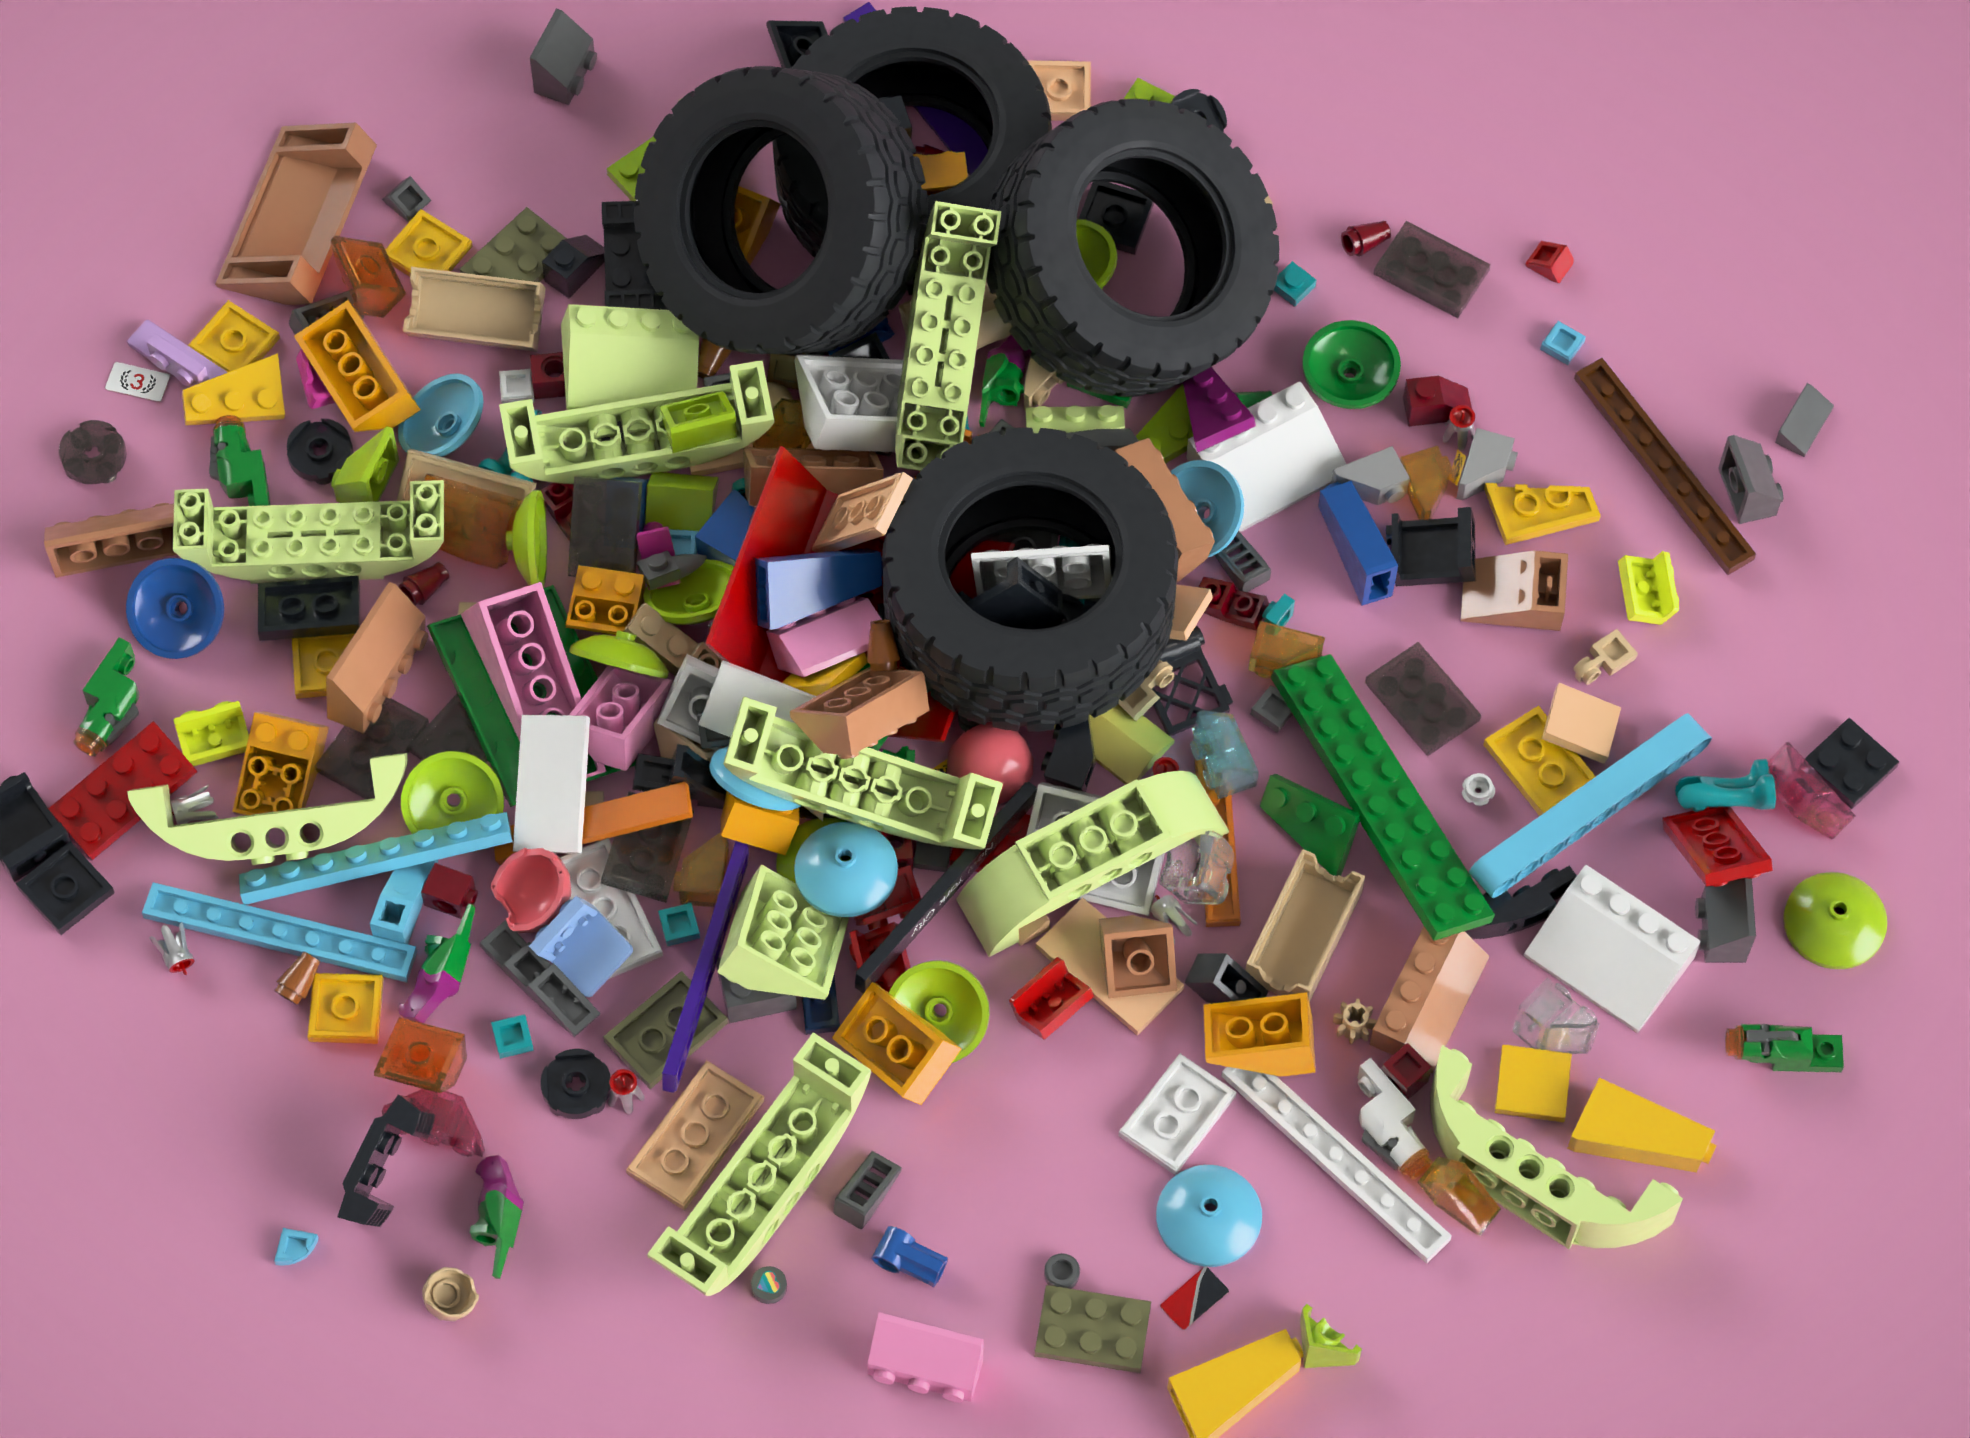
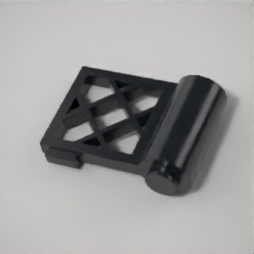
[1144,626,1233,736]

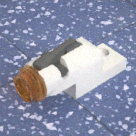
[1357,1058,1433,1180]

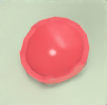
[947,722,1034,805]
[491,848,571,933]

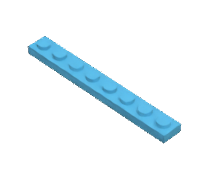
[239,812,512,905]
[142,882,417,983]

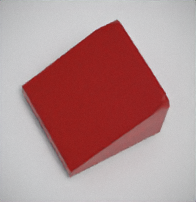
[1525,241,1574,283]

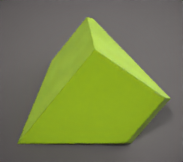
[1300,1304,1362,1368]

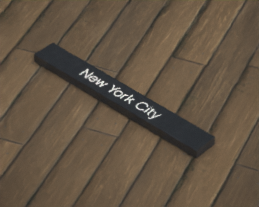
[855,781,1037,994]

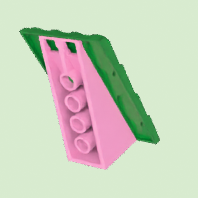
[427,582,636,807]

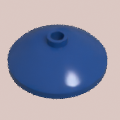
[126,558,224,659]

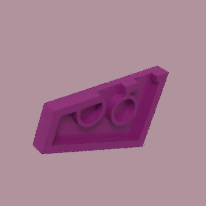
[1183,367,1256,453]

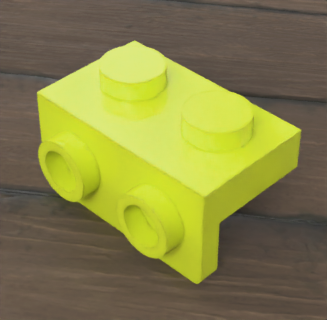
[1618,551,1679,625]
[173,701,249,766]

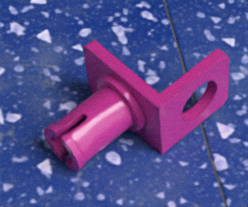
[636,521,681,590]

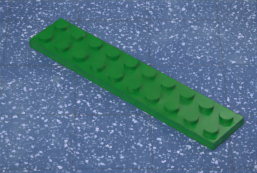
[1271,654,1495,941]

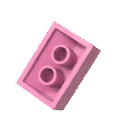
[766,596,882,677]
[569,665,672,771]
[868,1312,984,1403]

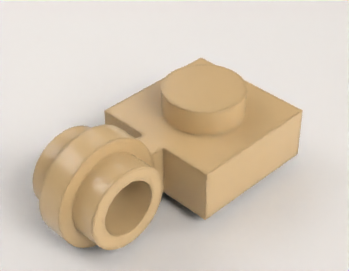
[1573,629,1638,685]
[1118,660,1175,721]

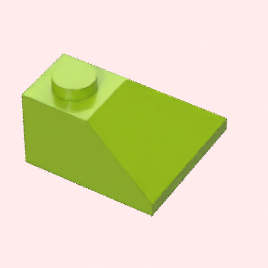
[331,426,399,503]

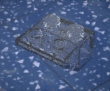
[1512,978,1600,1054]

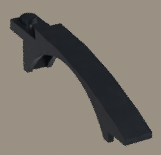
[632,744,847,821]

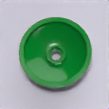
[1302,320,1401,409]

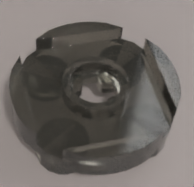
[59,420,127,484]

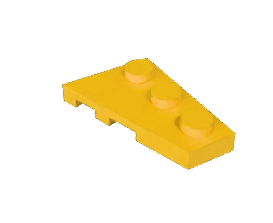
[182,353,285,425]
[1484,483,1600,545]

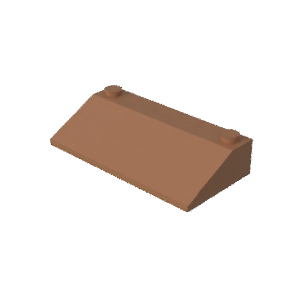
[215,122,377,305]

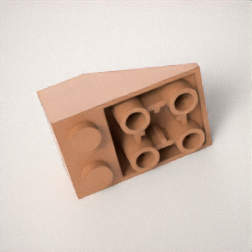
[1460,551,1568,631]

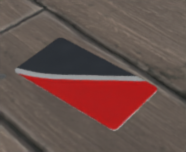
[1160,1266,1229,1330]

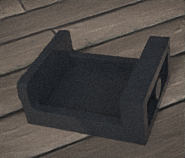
[1386,507,1476,587]
[957,557,1063,630]
[0,772,72,882]

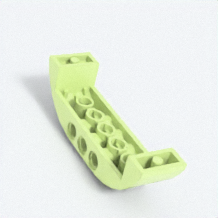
[499,360,774,484]
[723,697,1003,849]
[127,753,408,865]
[647,1033,871,1296]

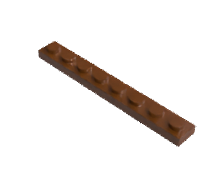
[1574,358,1756,575]

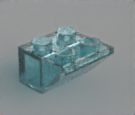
[1190,710,1259,799]

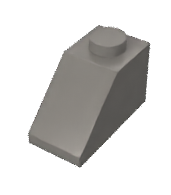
[1456,428,1518,500]
[1331,446,1410,505]

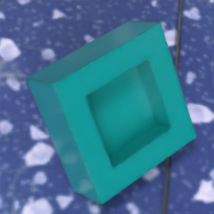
[1274,261,1317,307]
[1262,593,1295,639]
[658,903,700,947]
[491,1014,534,1059]

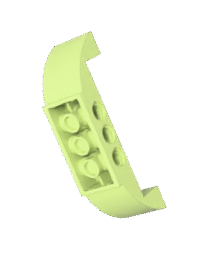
[895,201,1001,471]
[173,480,444,584]
[956,771,1229,957]
[1430,1045,1683,1249]

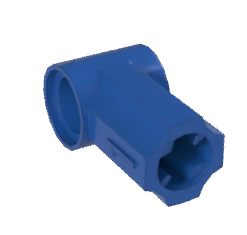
[871,1226,948,1287]

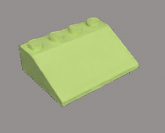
[561,304,699,410]
[717,864,849,1000]

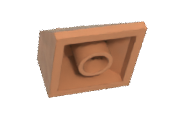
[1099,915,1177,998]

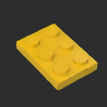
[1483,705,1596,816]

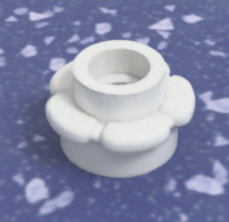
[1462,773,1495,806]

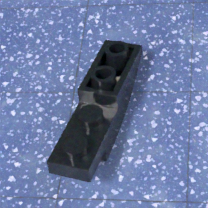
[1465,865,1577,939]

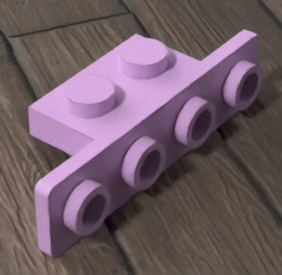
[127,320,228,387]

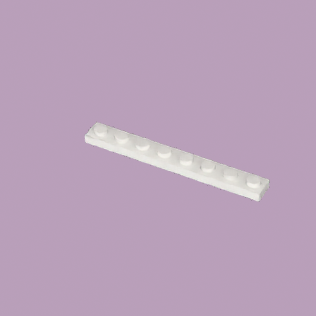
[1221,1067,1452,1264]

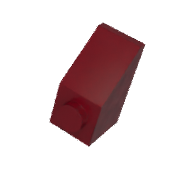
[1403,375,1472,427]

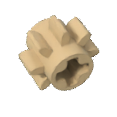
[1333,998,1377,1044]

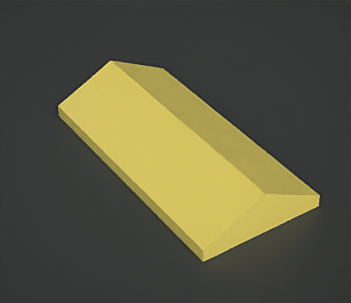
[1054,704,1175,785]

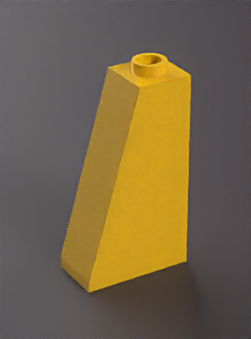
[1567,1078,1717,1173]
[1167,1329,1304,1438]

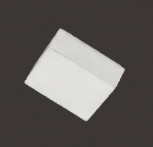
[499,369,535,404]

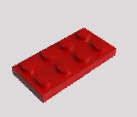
[48,721,198,860]
[1662,807,1773,887]

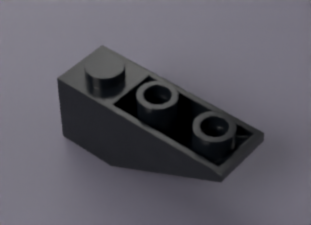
[1041,715,1096,792]

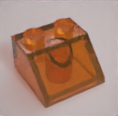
[331,236,406,318]
[374,1017,467,1093]

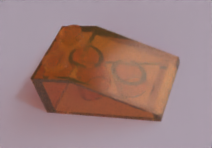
[424,473,522,569]

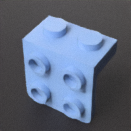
[529,896,633,997]

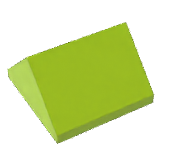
[659,391,737,453]
[645,472,719,532]

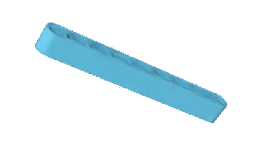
[1469,713,1712,898]

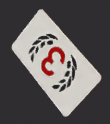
[105,362,170,402]

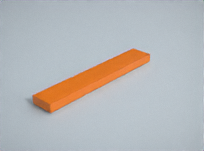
[1193,735,1241,927]
[494,782,693,865]

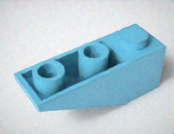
[370,860,438,944]

